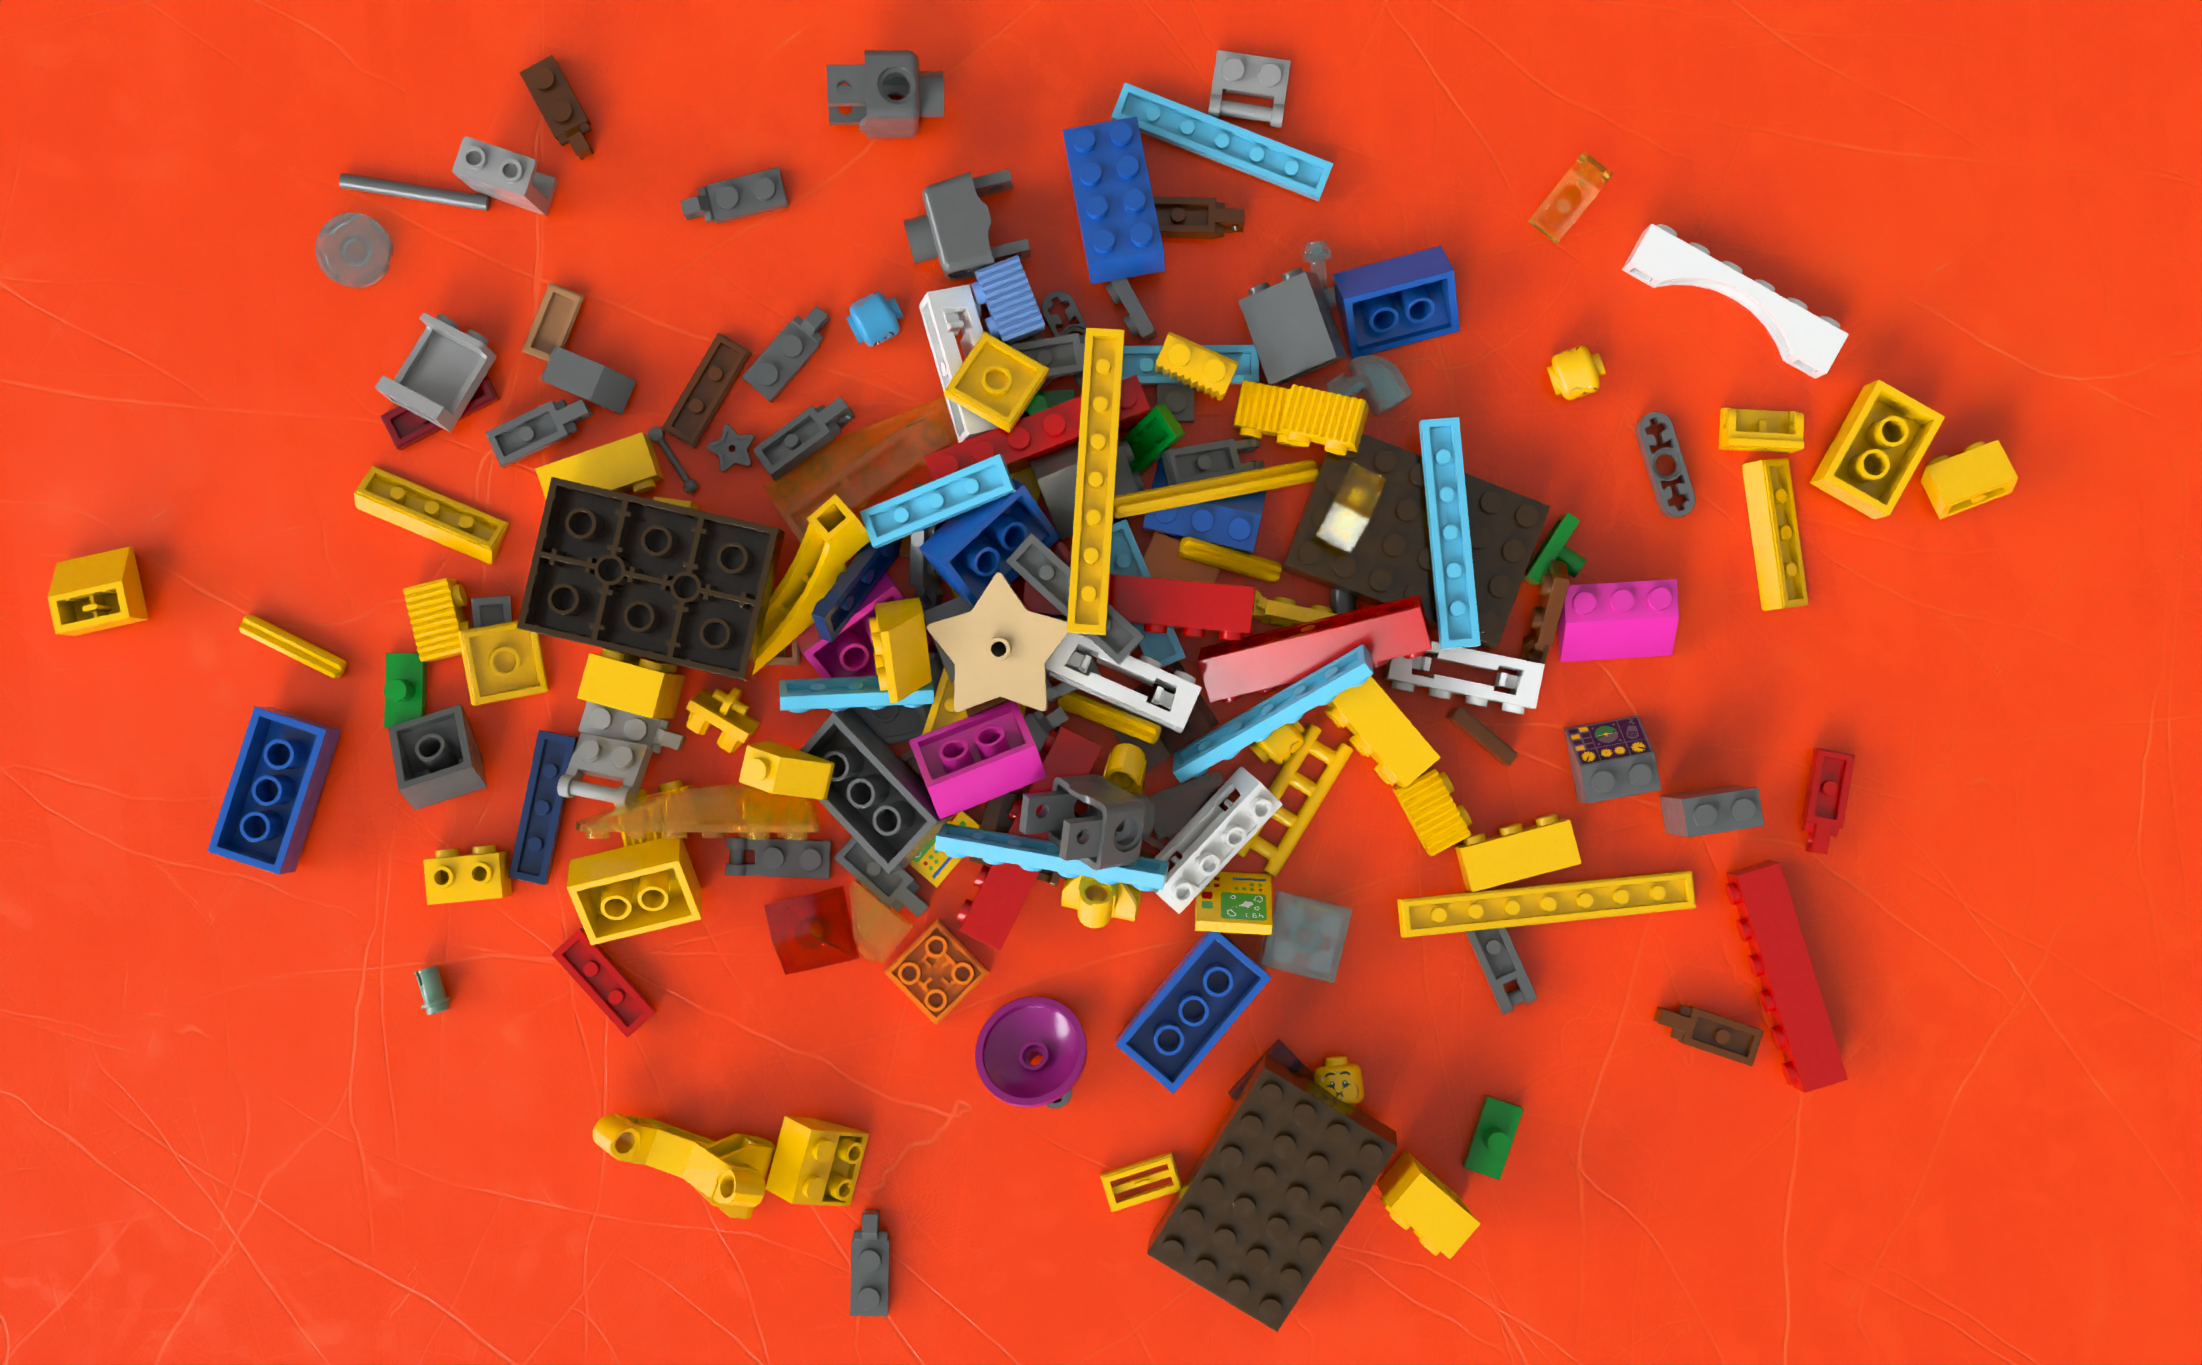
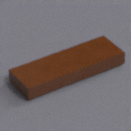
[662,333,752,449]

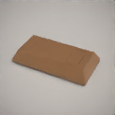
[522,282,585,362]

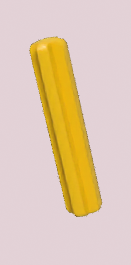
[1178,537,1282,582]
[239,615,347,678]
[1057,692,1161,744]

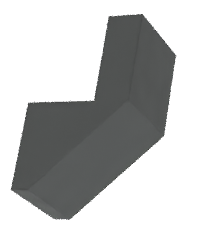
[540,346,636,415]

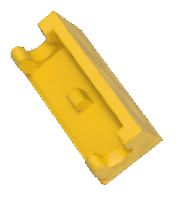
[1719,407,1804,453]

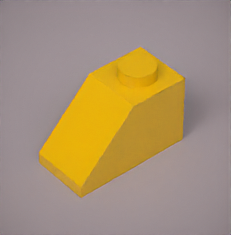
[739,740,835,800]

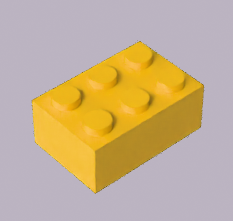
[1810,380,1945,520]
[577,648,686,719]
[1325,676,1441,788]
[567,834,702,945]
[1377,1151,1481,1259]

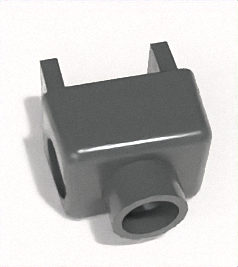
[826,50,944,139]
[903,169,1031,281]
[1019,774,1154,871]

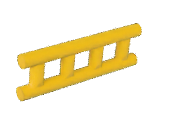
[1237,723,1354,877]

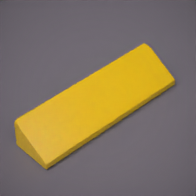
[1742,458,1809,611]
[354,466,509,564]

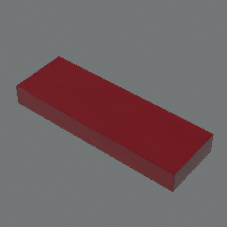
[380,374,500,450]

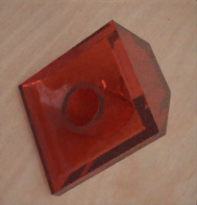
[764,886,859,975]

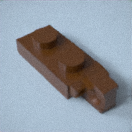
[519,55,594,160]
[1153,197,1244,239]
[1521,560,1570,664]
[1653,1004,1764,1066]

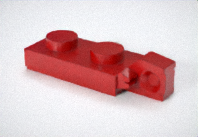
[1801,748,1855,854]

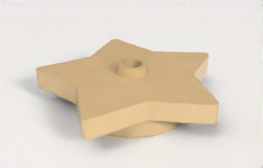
[927,573,1068,712]

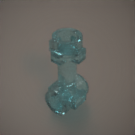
[1302,241,1336,309]

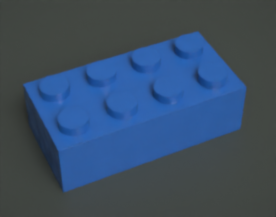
[1063,116,1165,284]
[207,706,341,875]
[1115,931,1272,1094]

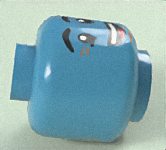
[846,291,904,347]

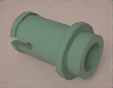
[414,965,451,1016]

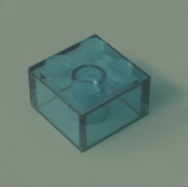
[1258,889,1353,984]

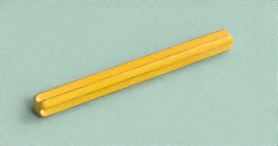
[1113,459,1319,519]

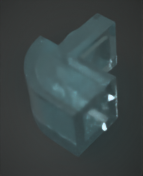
[1326,355,1413,417]

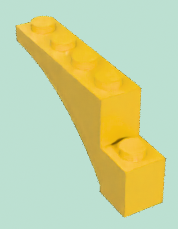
[744,494,870,681]

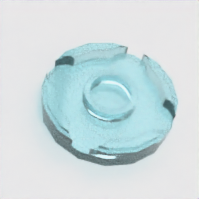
[315,212,393,288]

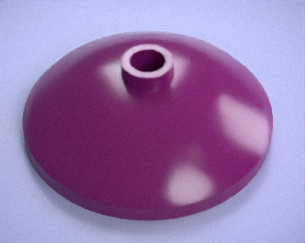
[975,997,1087,1108]

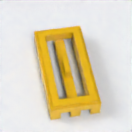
[1100,1152,1182,1212]

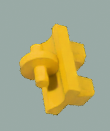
[686,687,761,753]

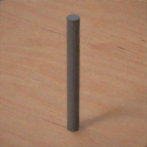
[339,173,491,211]

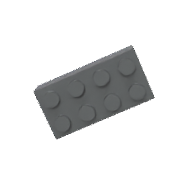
[799,709,954,874]

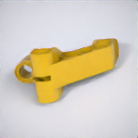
[1061,743,1147,928]
[592,1113,776,1219]

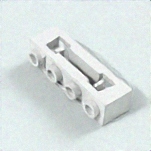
[919,284,999,443]
[1046,633,1202,733]
[1383,641,1545,715]
[1154,766,1283,914]

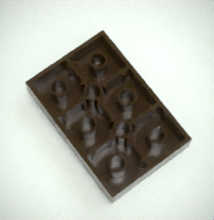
[1281,434,1550,650]
[517,477,785,681]
[1147,1054,1397,1332]

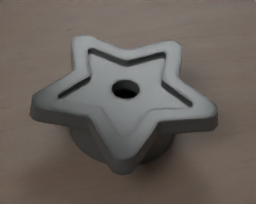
[707,424,755,473]

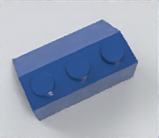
[1333,246,1460,359]
[1142,458,1266,554]
[919,478,1060,609]

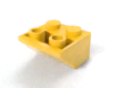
[48,546,149,636]
[869,597,932,703]
[765,1116,869,1206]

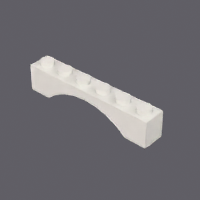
[1621,224,1849,379]

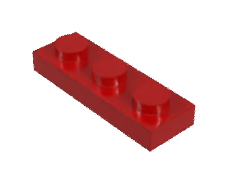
[552,928,658,1037]

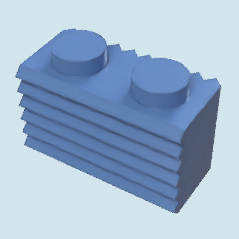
[971,255,1046,345]

